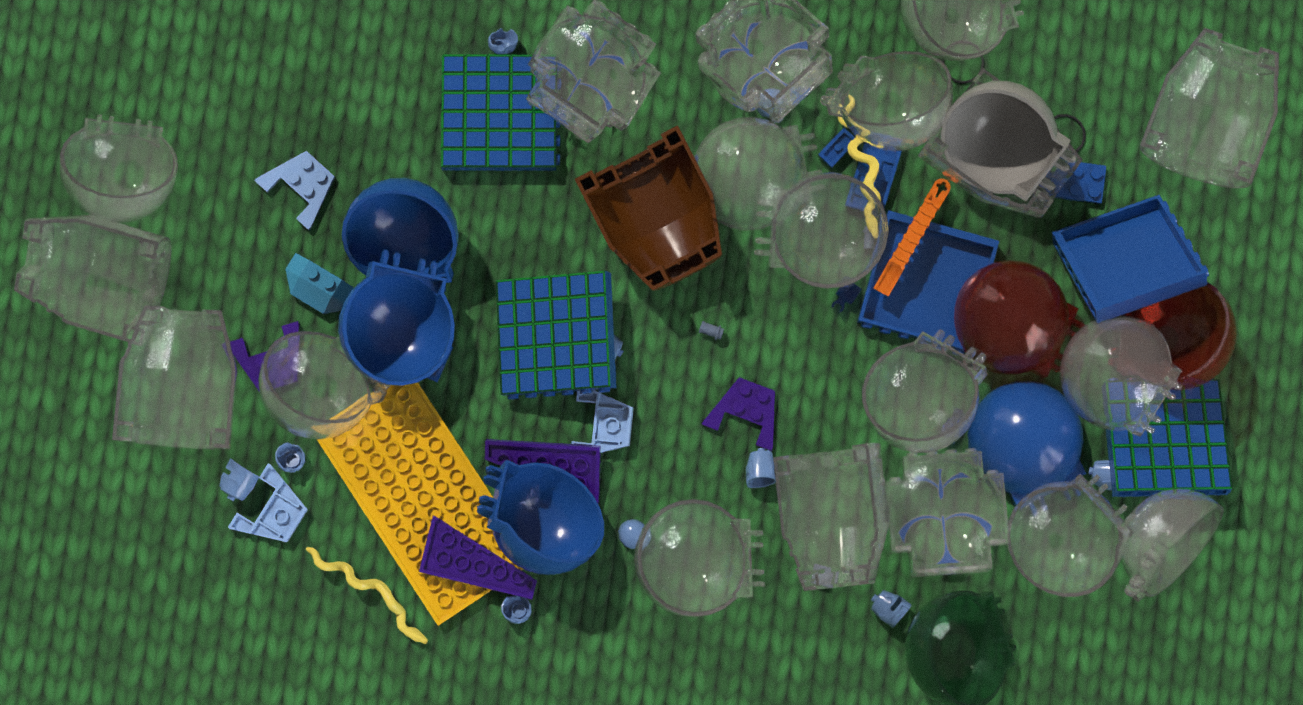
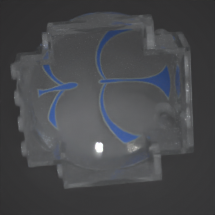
[526,0,661,143]
[695,0,833,123]
[885,448,1010,577]

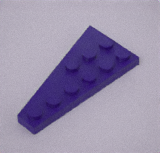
[485,439,601,503]
[419,515,537,599]

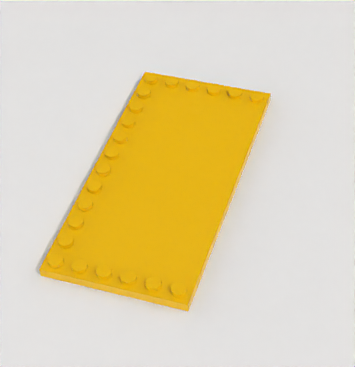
[312,382,523,626]

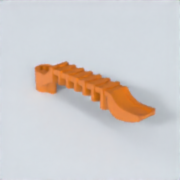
[873,178,951,297]

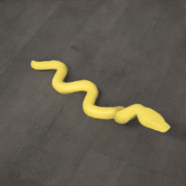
[837,95,882,239]
[306,547,428,644]

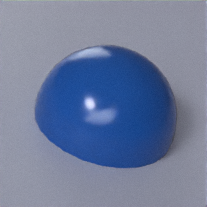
[342,178,459,292]
[338,249,455,386]
[967,381,1086,515]
[477,460,604,575]

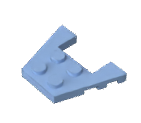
[254,151,335,231]
[572,390,634,453]
[228,463,308,542]

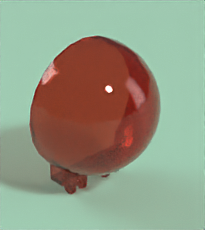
[954,260,1085,378]
[1108,282,1237,391]

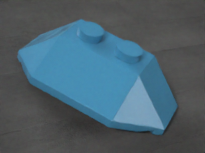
[286,253,354,314]

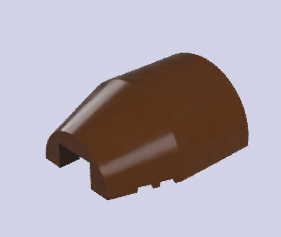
[575,125,722,291]

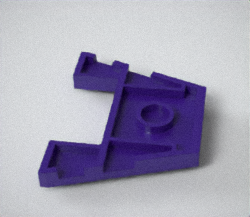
[226,321,300,393]
[702,377,775,451]

